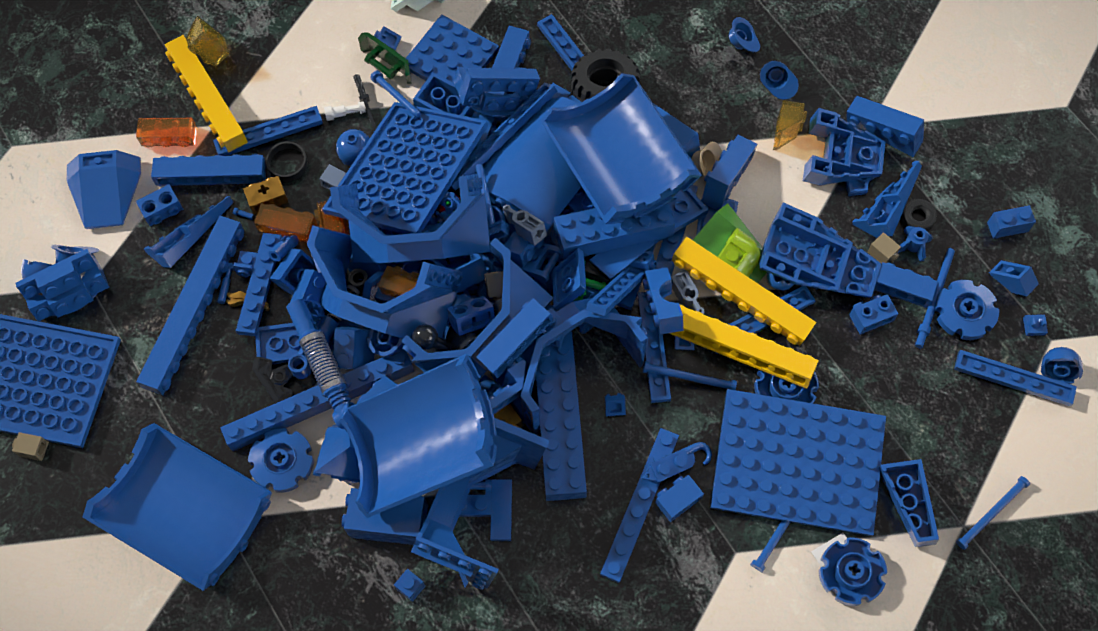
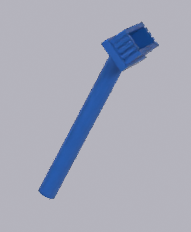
[475,164,510,243]

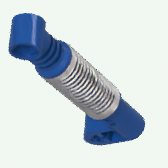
[286,299,355,429]

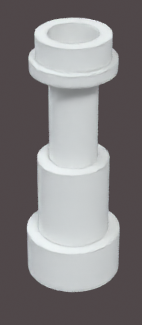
[324,101,366,121]

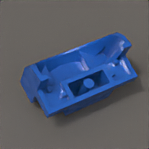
[15,248,109,322]

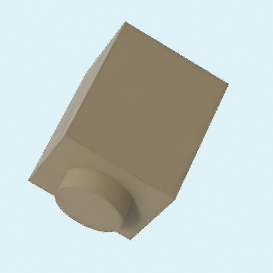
[867,232,901,264]
[484,271,503,300]
[12,432,49,461]

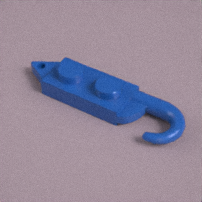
[641,442,712,483]

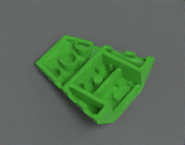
[693,203,767,283]

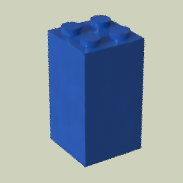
[342,488,428,545]

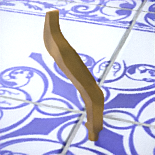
[226,291,270,311]

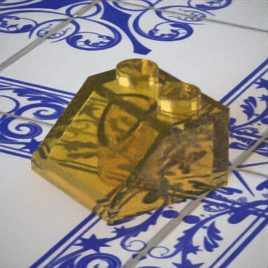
[186,16,230,67]
[773,100,807,150]

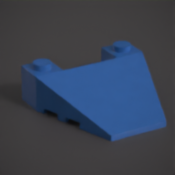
[803,108,885,185]

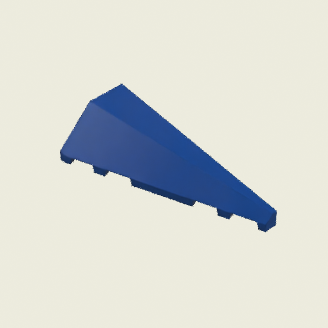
[852,161,922,238]
[144,196,234,268]

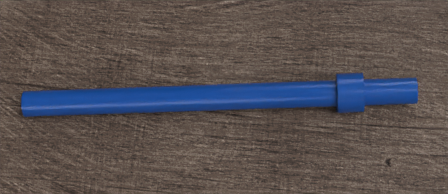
[915,248,955,349]

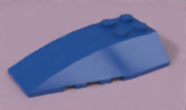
[759,202,881,298]

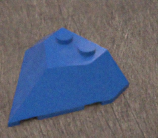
[313,424,360,482]

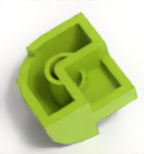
[718,228,760,277]

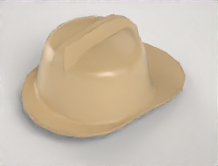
[691,142,722,177]

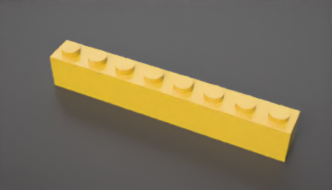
[164,35,248,152]
[671,236,816,346]
[670,304,819,389]

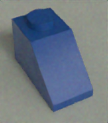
[989,260,1039,296]

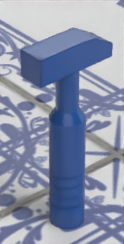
[217,263,235,304]

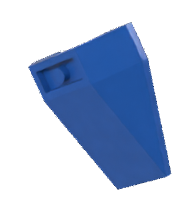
[66,150,141,229]
[488,360,526,415]

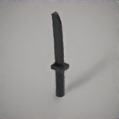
[353,74,376,131]

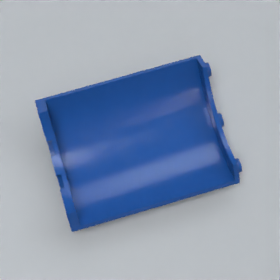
[541,73,702,224]
[475,96,581,231]
[340,353,497,518]
[83,423,272,591]

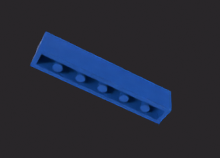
[151,154,267,186]

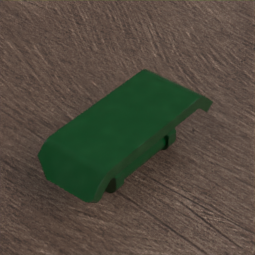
[358,32,412,84]

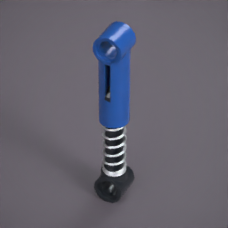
[288,268,369,379]

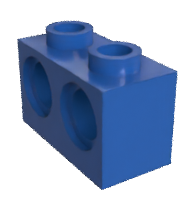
[136,184,183,226]
[447,295,495,336]

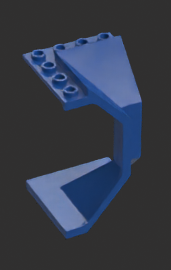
[330,174,490,263]
[307,225,463,339]
[402,238,553,381]
[490,298,648,435]
[411,418,549,590]

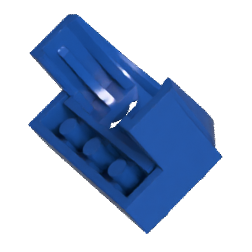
[454,67,540,117]

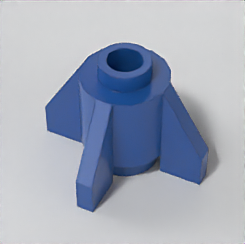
[898,226,933,262]

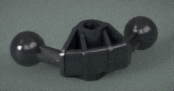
[412,298,502,352]

